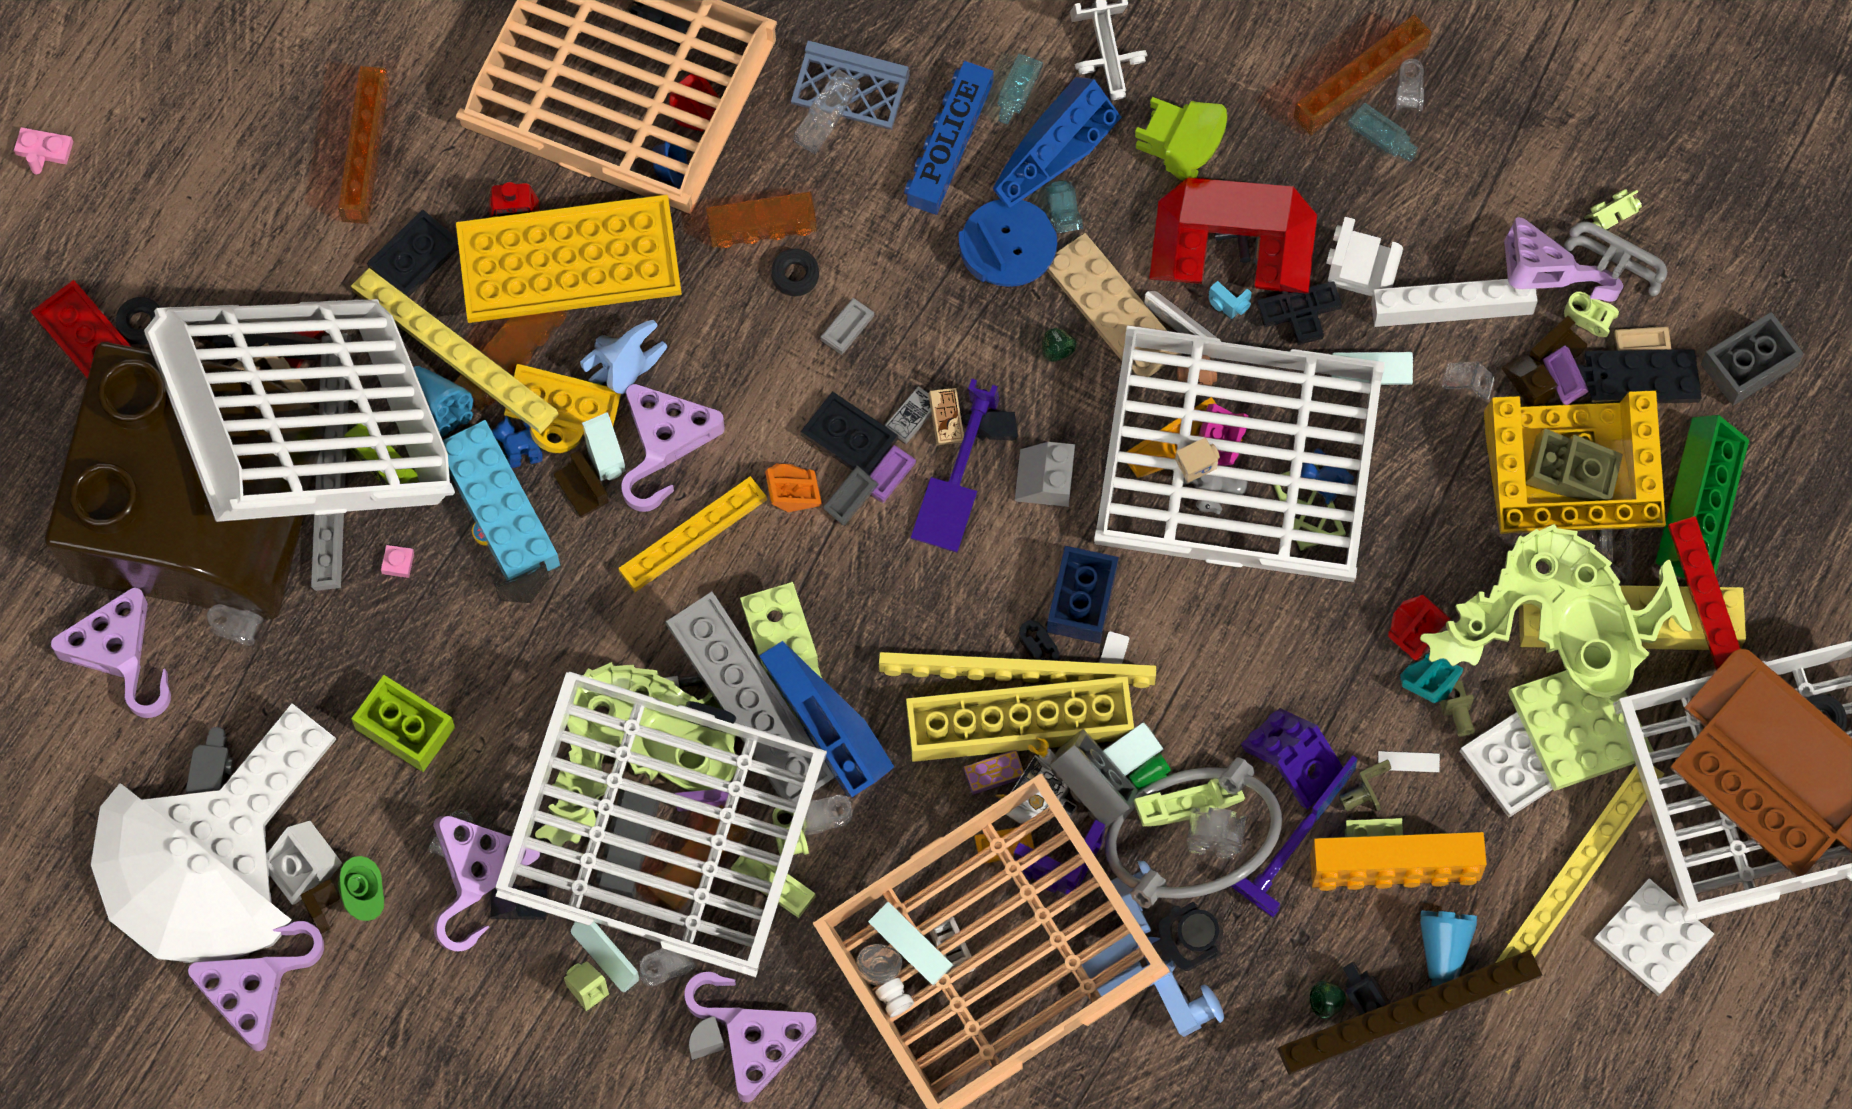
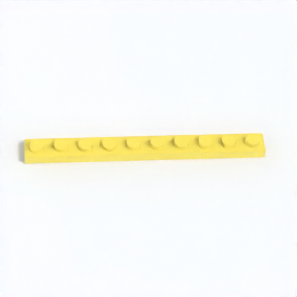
[351,268,559,434]
[879,652,1156,688]
[1495,766,1665,994]

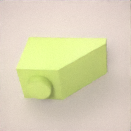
[564,961,609,1011]

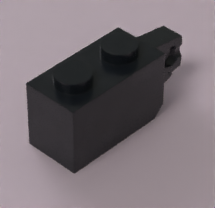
[1343,962,1391,1015]

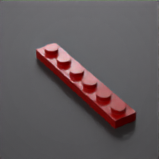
[1668,516,1740,671]

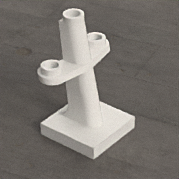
[1070,0,1147,100]

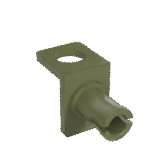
[1439,680,1475,736]
[1339,759,1392,812]

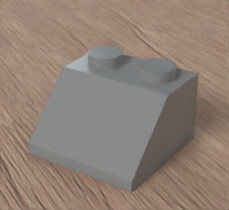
[1015,442,1075,507]

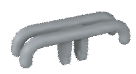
[1564,222,1667,296]

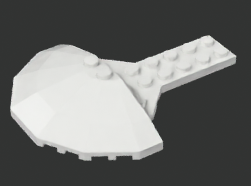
[91,704,336,964]

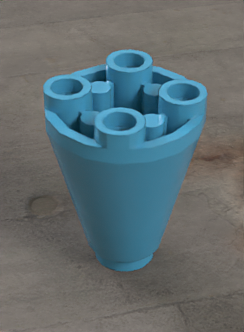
[413,366,473,437]
[1420,911,1477,986]

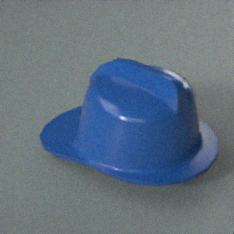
[653,133,688,189]

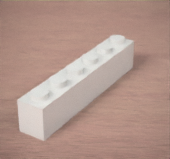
[1371,279,1537,327]

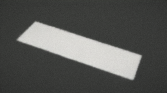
[1378,751,1440,772]

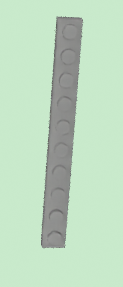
[311,333,351,591]

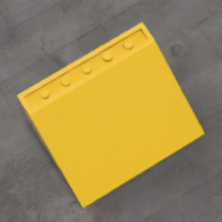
[1484,391,1666,534]

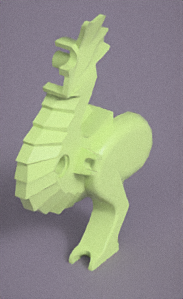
[1420,524,1692,698]
[535,662,737,847]

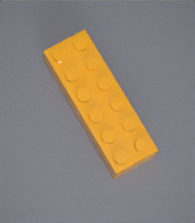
[1310,832,1487,891]

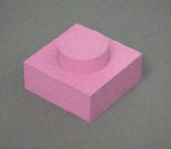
[381,545,414,578]

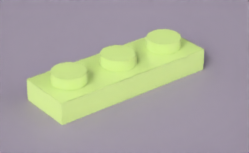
[731,855,816,918]

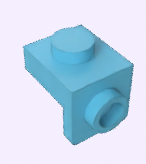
[1209,281,1252,319]

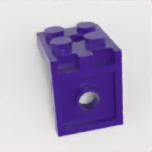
[1241,708,1343,809]
[1014,820,1105,895]

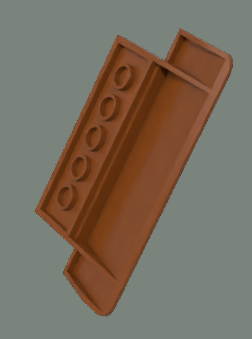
[1670,649,1852,877]

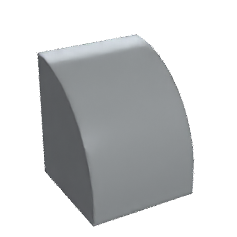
[689,1016,724,1060]

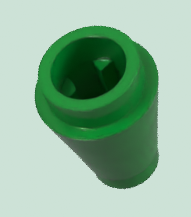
[1128,752,1171,789]

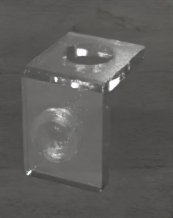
[1442,361,1495,400]

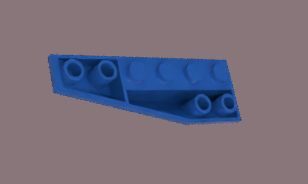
[993,77,1122,208]
[759,641,894,797]

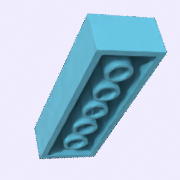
[443,420,560,589]

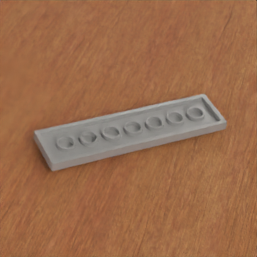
[665,592,835,802]

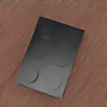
[367,209,459,297]
[800,391,898,475]

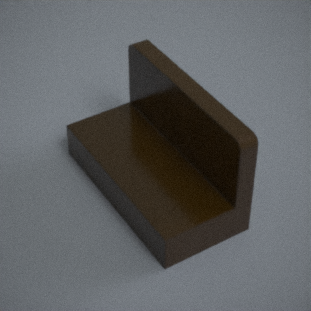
[1529,316,1587,369]
[554,450,609,518]
[300,879,340,934]

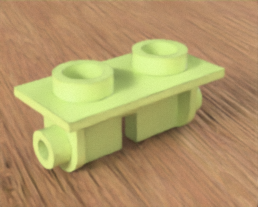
[1584,189,1642,229]
[1345,818,1403,837]

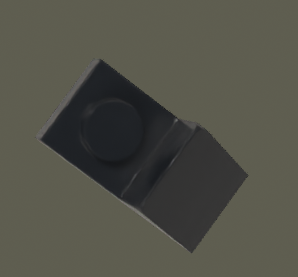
[490,884,548,920]

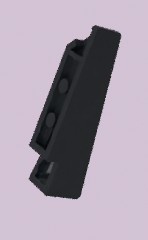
[196,332,321,361]

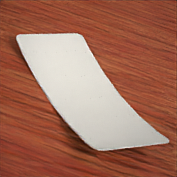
[1099,632,1129,664]

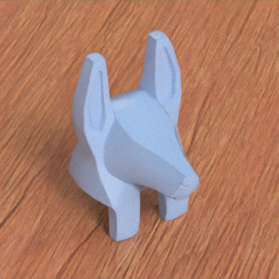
[580,320,667,394]

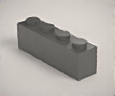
[596,786,660,899]

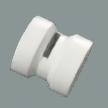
[875,978,914,1017]

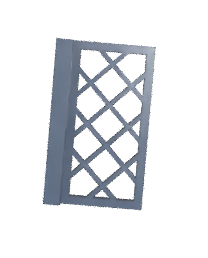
[791,41,910,130]

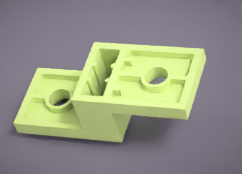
[740,582,822,730]

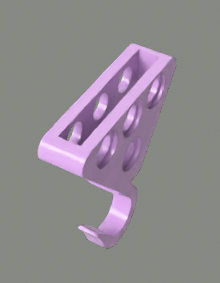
[1504,217,1623,302]
[622,384,725,512]
[51,588,171,718]
[434,816,540,951]
[188,921,324,1051]
[685,972,817,1102]

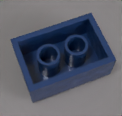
[1047,546,1119,644]

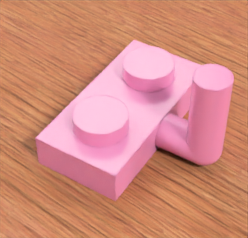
[14,128,74,174]

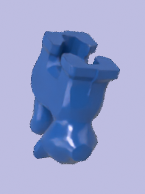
[492,416,543,468]
[1300,448,1354,505]

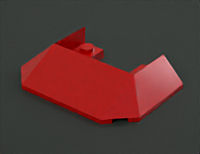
[1149,178,1317,294]

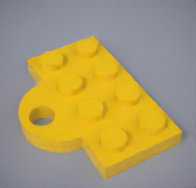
[504,364,621,453]

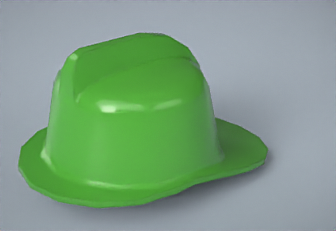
[338,856,384,921]

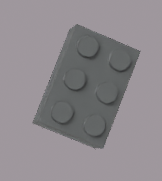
[1701,312,1804,406]
[1050,729,1138,828]

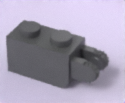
[185,726,234,794]

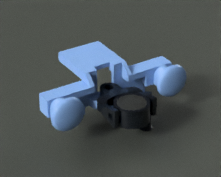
[1082,861,1224,1037]

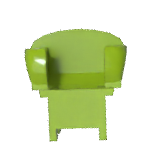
[1135,97,1227,181]

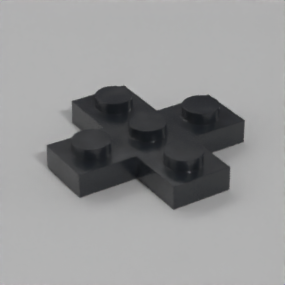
[1257,281,1342,345]

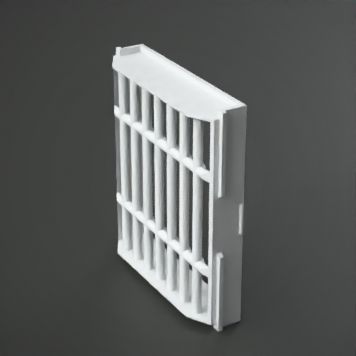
[144,299,455,522]
[1094,325,1385,582]
[1613,641,1852,923]
[496,672,827,977]

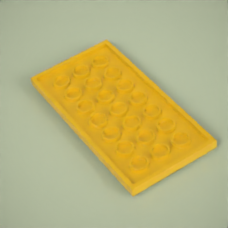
[456,195,682,323]

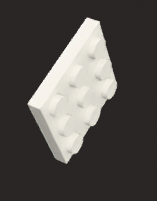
[1460,712,1553,818]
[1593,879,1714,997]

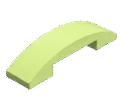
[1133,779,1245,826]

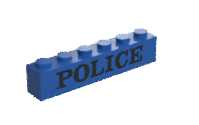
[904,61,994,215]

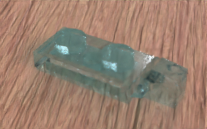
[998,53,1043,125]
[1348,103,1418,162]

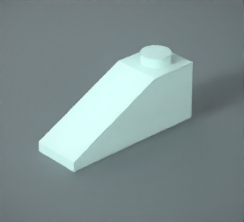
[582,412,626,481]

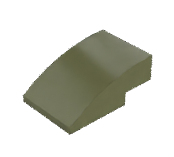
[1525,429,1623,501]

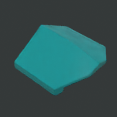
[1400,652,1463,703]

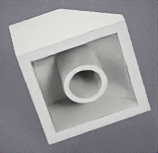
[267,821,342,905]

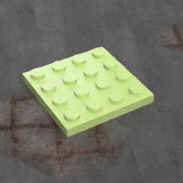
[1508,670,1654,791]

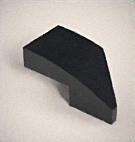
[961,411,1018,441]

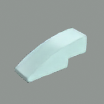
[868,902,953,986]

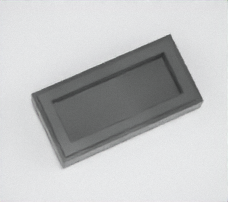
[823,466,879,526]

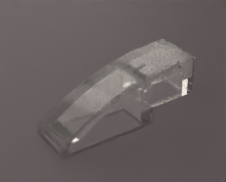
[794,69,860,155]

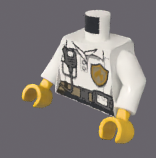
[991,737,1077,824]

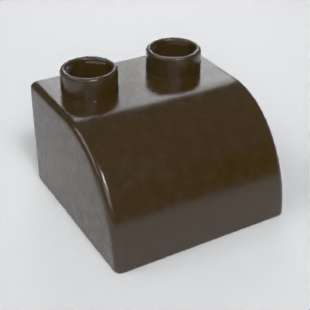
[45,342,326,619]

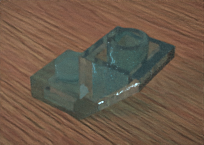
[1045,181,1083,233]

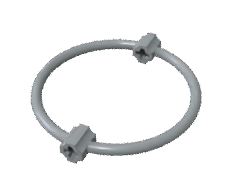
[1105,757,1282,909]

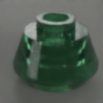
[1042,328,1077,362]
[1310,980,1346,1019]

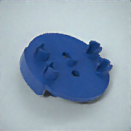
[959,199,1057,287]

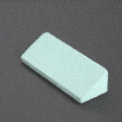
[1331,352,1413,385]
[1103,723,1163,776]
[571,922,639,992]

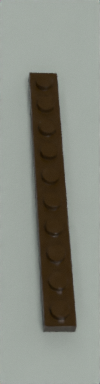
[1277,950,1542,1075]

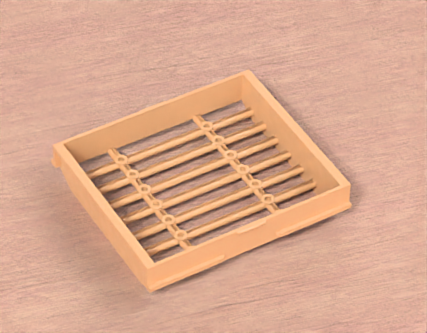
[456,0,777,214]
[813,773,1170,1109]

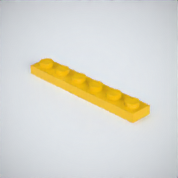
[618,476,767,592]

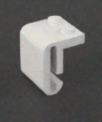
[1326,217,1403,296]

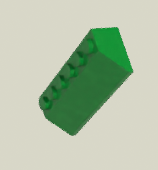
[1655,415,1750,578]

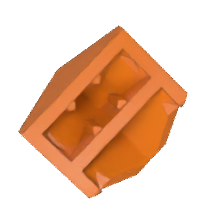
[765,463,822,512]

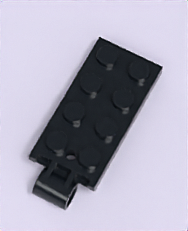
[1577,349,1702,404]

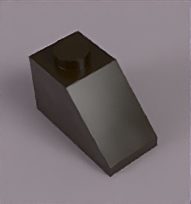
[1502,354,1558,407]

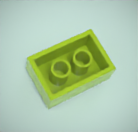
[351,675,455,772]

